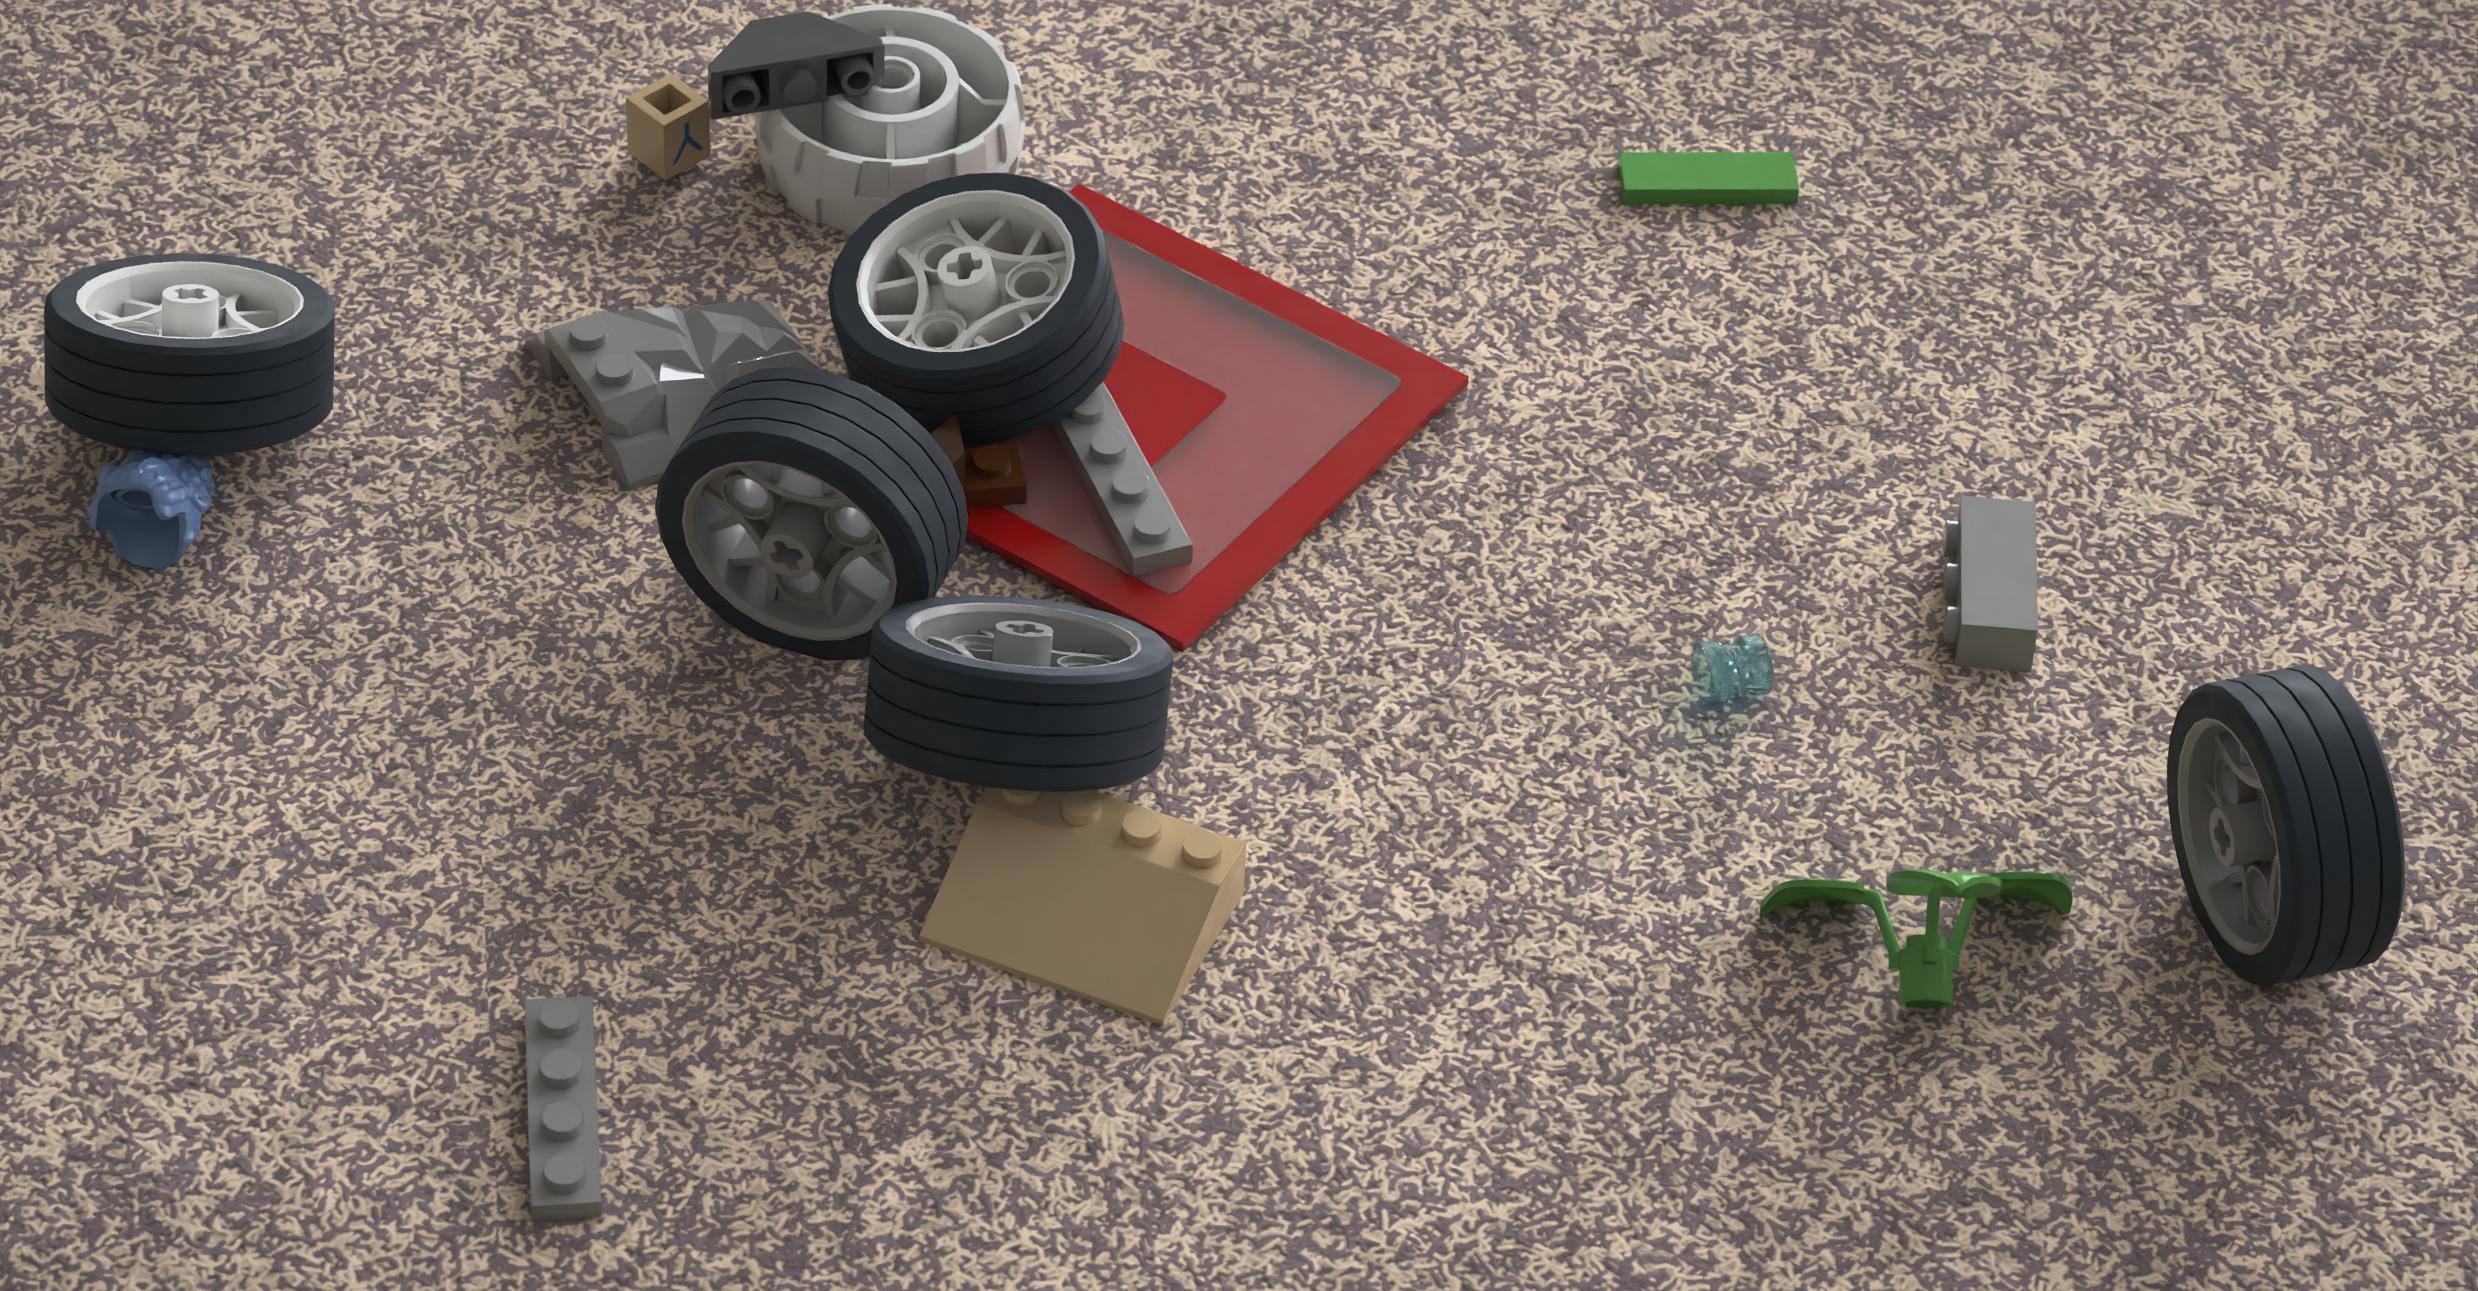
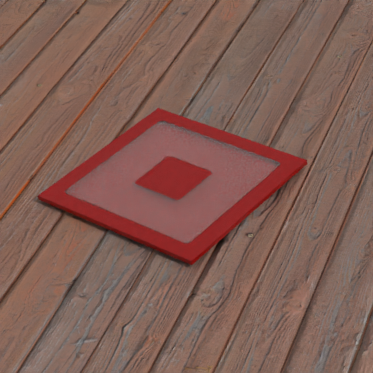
[848,183,1469,652]

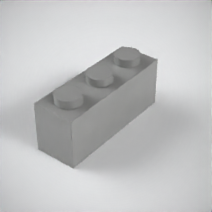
[1942,496,2038,672]

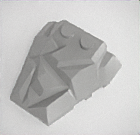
[525,300,823,491]

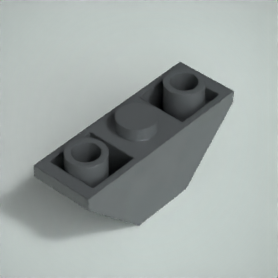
[708,11,885,120]

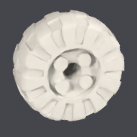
[755,4,1025,235]

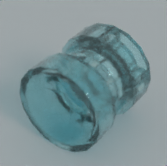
[1691,632,1773,705]

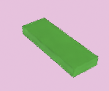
[1618,152,1799,204]

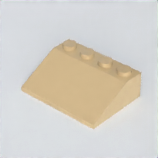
[919,787,1247,1026]

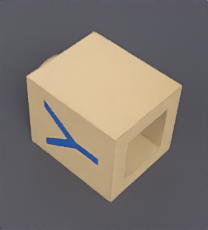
[626,73,711,181]

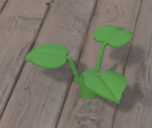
[1759,869,2073,1008]

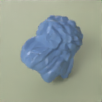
[86,450,216,572]

